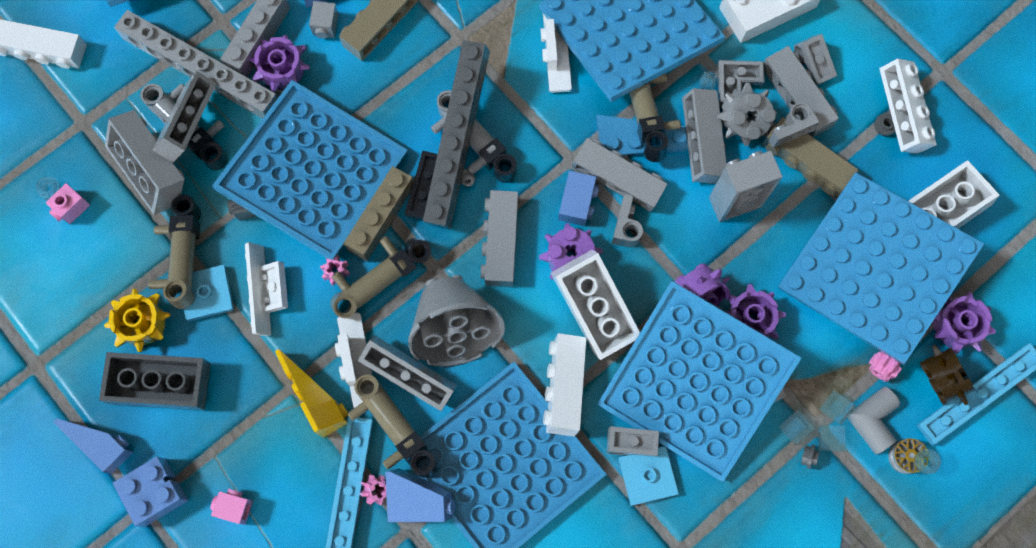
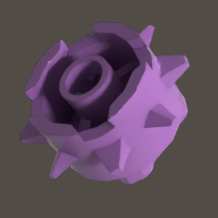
[249,35,310,92]
[539,223,603,280]
[675,263,730,309]
[727,284,786,339]
[932,291,996,354]

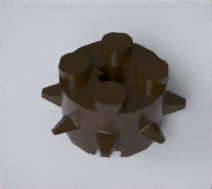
[919,345,976,405]

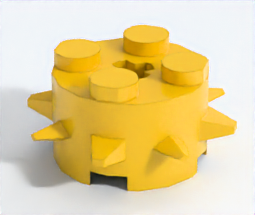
[104,289,170,352]

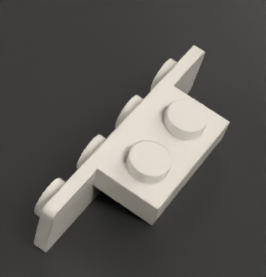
[540,14,572,93]
[245,242,288,336]
[335,313,374,408]

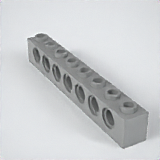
[114,10,278,119]

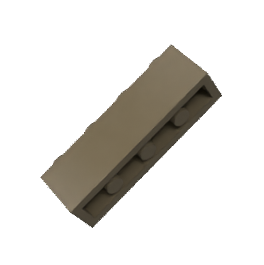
[339,0,419,61]
[762,117,858,198]
[343,166,414,262]

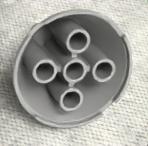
[408,275,505,367]

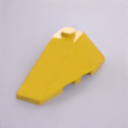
[275,349,348,438]

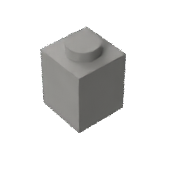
[309,1,339,39]

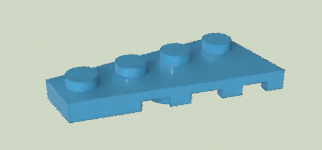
[596,114,689,157]

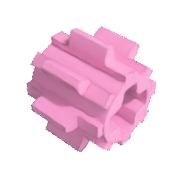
[320,255,350,286]
[869,352,902,382]
[360,474,387,505]

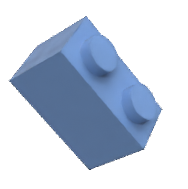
[558,171,599,226]

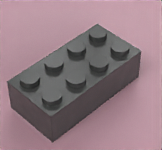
[99,352,211,411]

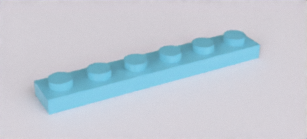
[916,343,1036,445]
[326,416,374,548]

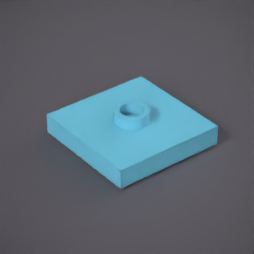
[181,265,234,322]
[618,446,679,506]

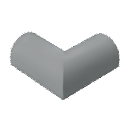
[718,60,764,108]
[845,387,900,455]

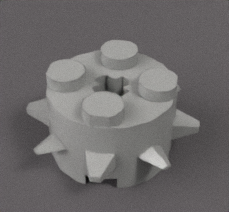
[717,83,777,146]

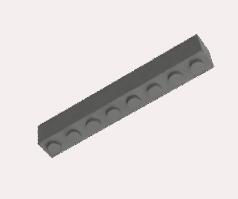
[423,40,490,229]

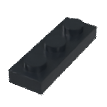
[405,150,438,221]

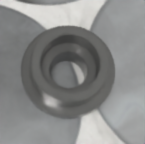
[874,114,895,136]
[801,445,820,469]

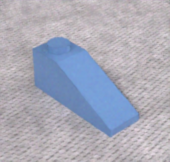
[54,419,133,474]

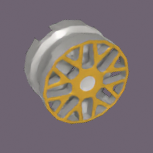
[888,438,929,474]

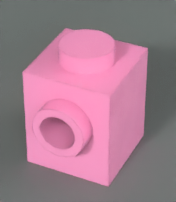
[45,183,90,224]
[210,489,253,525]

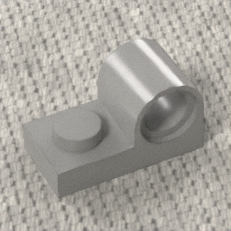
[794,34,837,85]
[769,102,819,148]
[612,194,643,247]
[607,426,659,457]

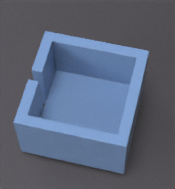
[113,456,188,527]

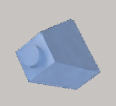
[385,468,455,522]

